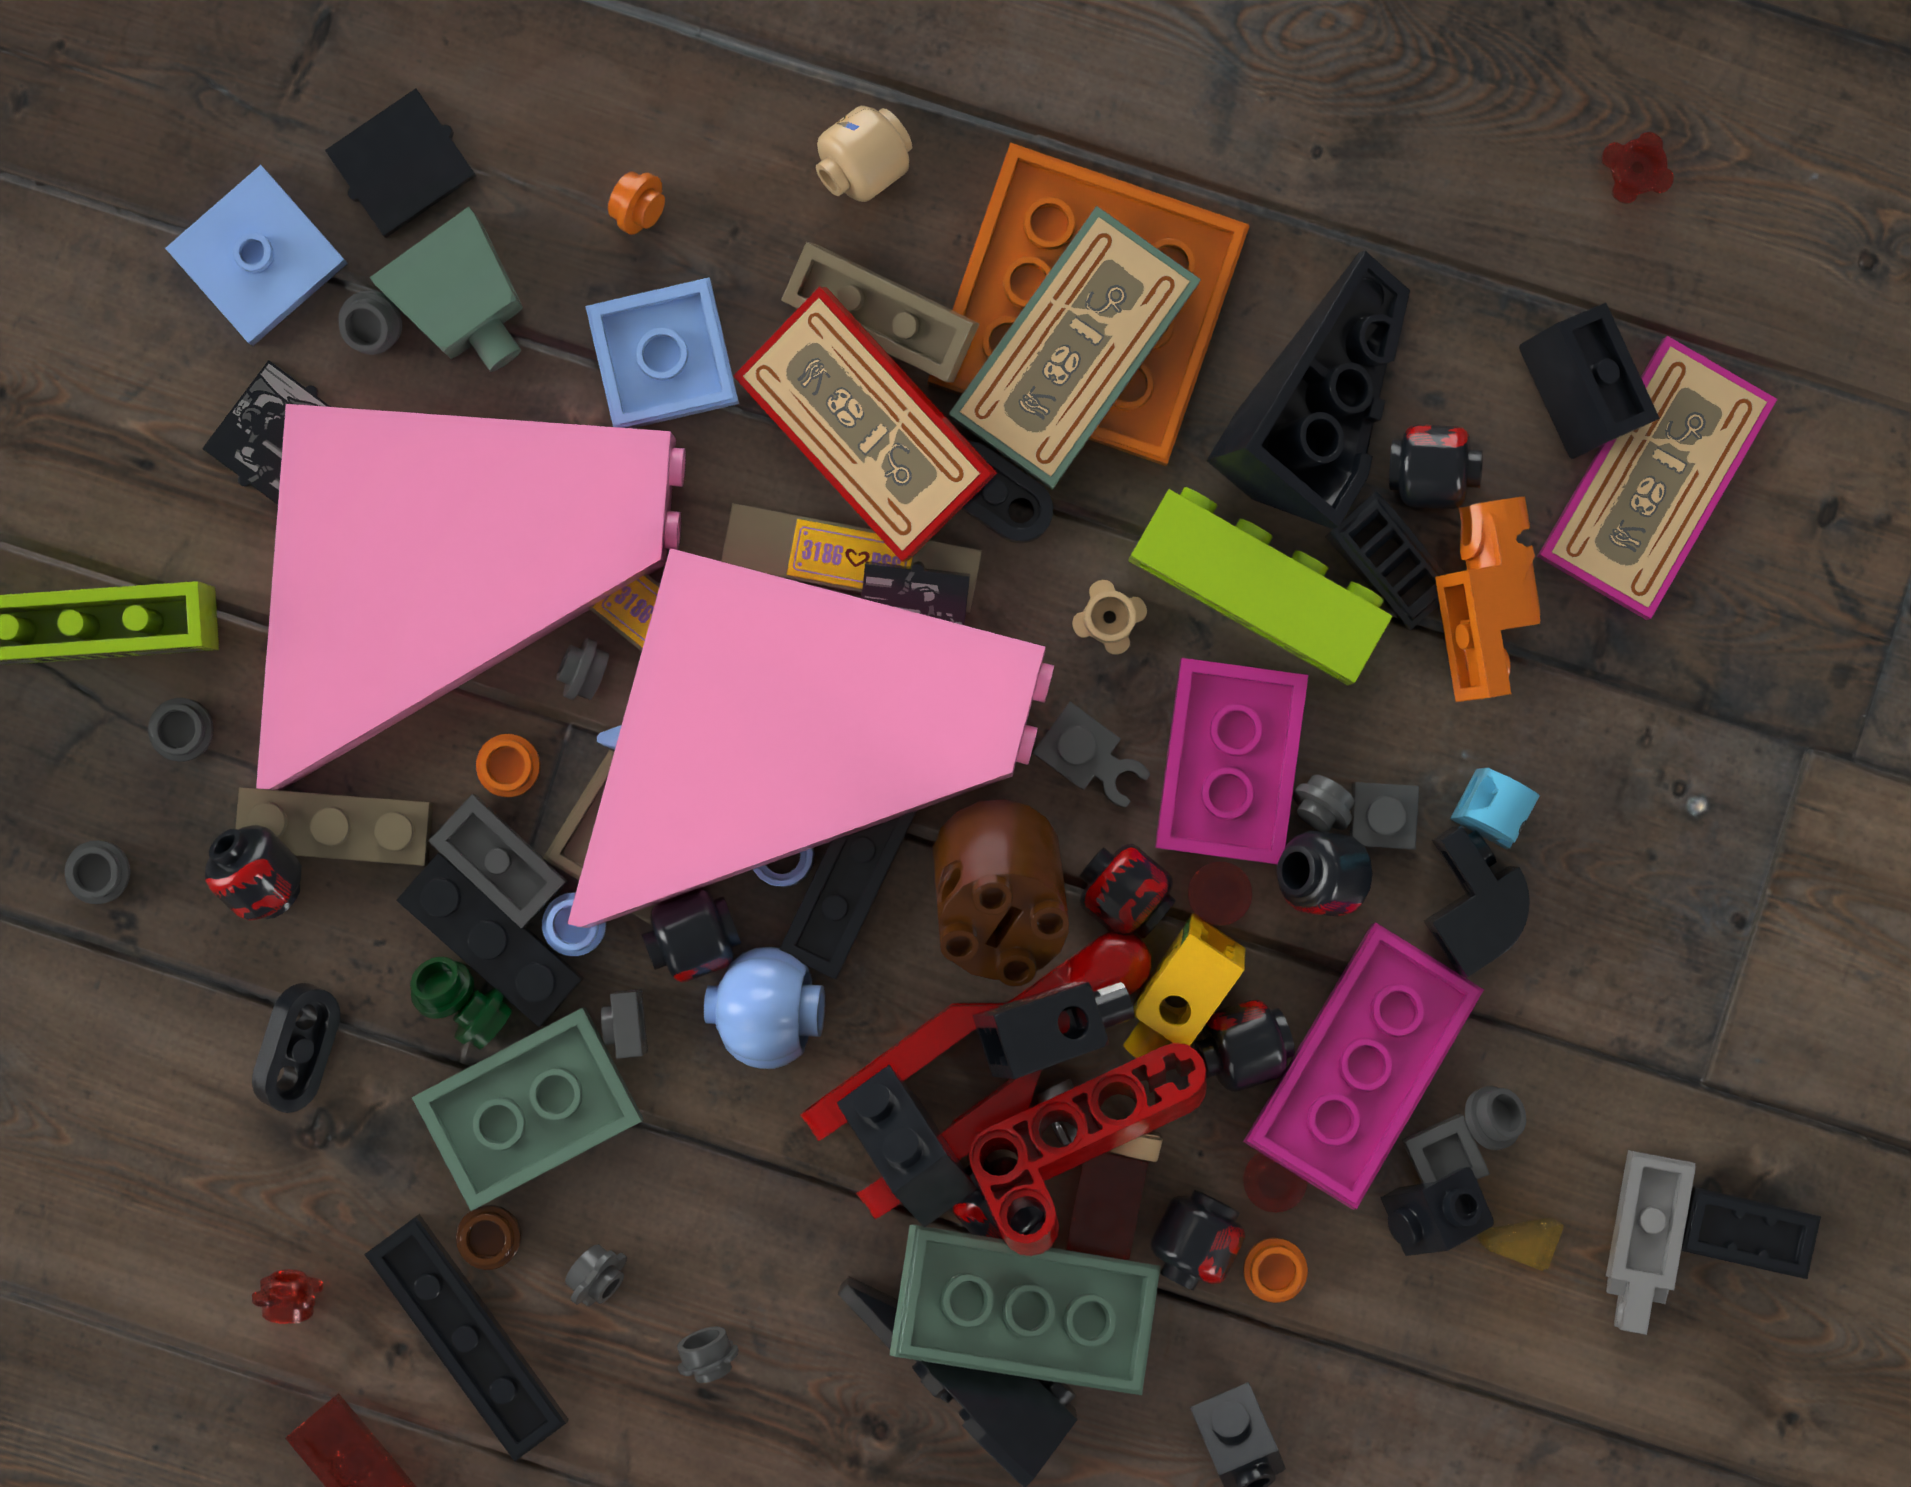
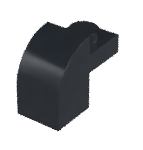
[1424,826,1530,977]

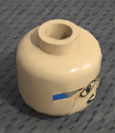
[816,106,912,202]

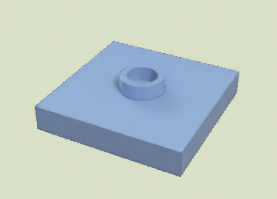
[165,165,348,346]
[585,277,739,428]

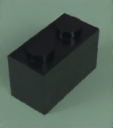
[837,1065,977,1227]

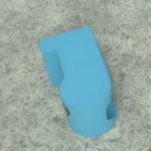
[1450,768,1540,849]

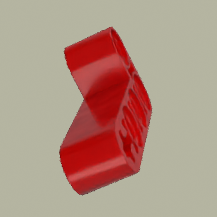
[969,1043,1207,1256]

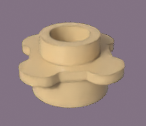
[1072,580,1147,655]

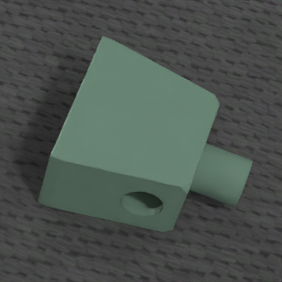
[370,207,523,372]

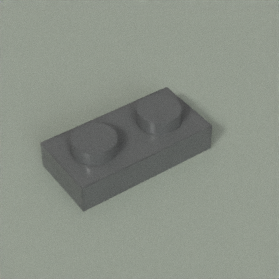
[429,794,568,929]

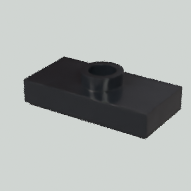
[1681,1186,1821,1279]

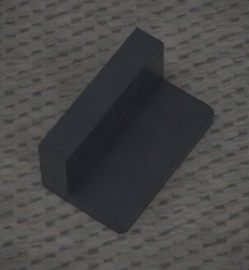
[1519,303,1660,459]

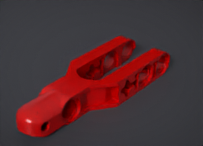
[800,932,1152,1219]

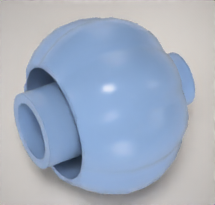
[704,947,825,1069]

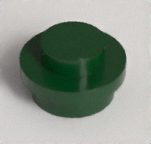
[410,957,474,1019]
[453,988,512,1049]

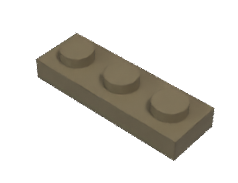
[781,242,980,382]
[235,787,433,866]

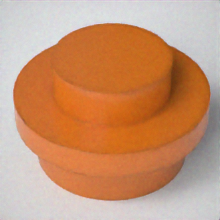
[608,171,665,235]
[476,734,541,798]
[1243,1238,1308,1303]

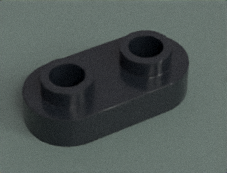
[961,441,1053,543]
[252,983,340,1113]

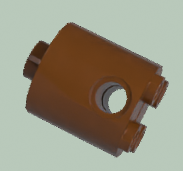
[933,799,1069,987]

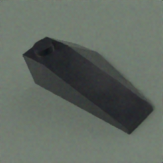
[1206,250,1410,529]
[838,1276,1078,1487]

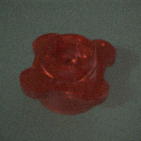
[1601,132,1674,204]
[252,1269,323,1324]

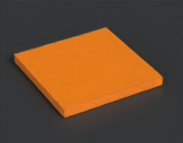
[927,142,1250,466]

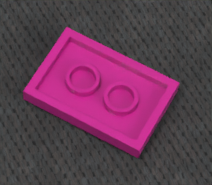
[1155,658,1308,865]

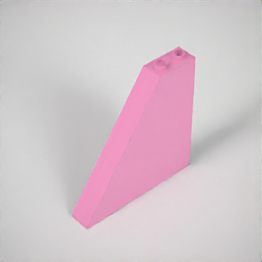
[256,404,686,790]
[567,548,1054,928]

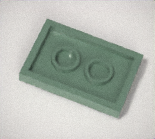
[412,1007,644,1211]

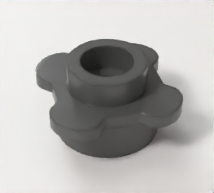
[565,1244,627,1307]

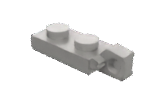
[1606,1150,1696,1335]

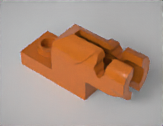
[1435,496,1540,702]

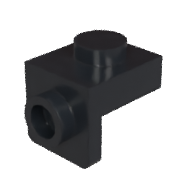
[1380,1167,1494,1256]
[1190,1382,1286,1487]

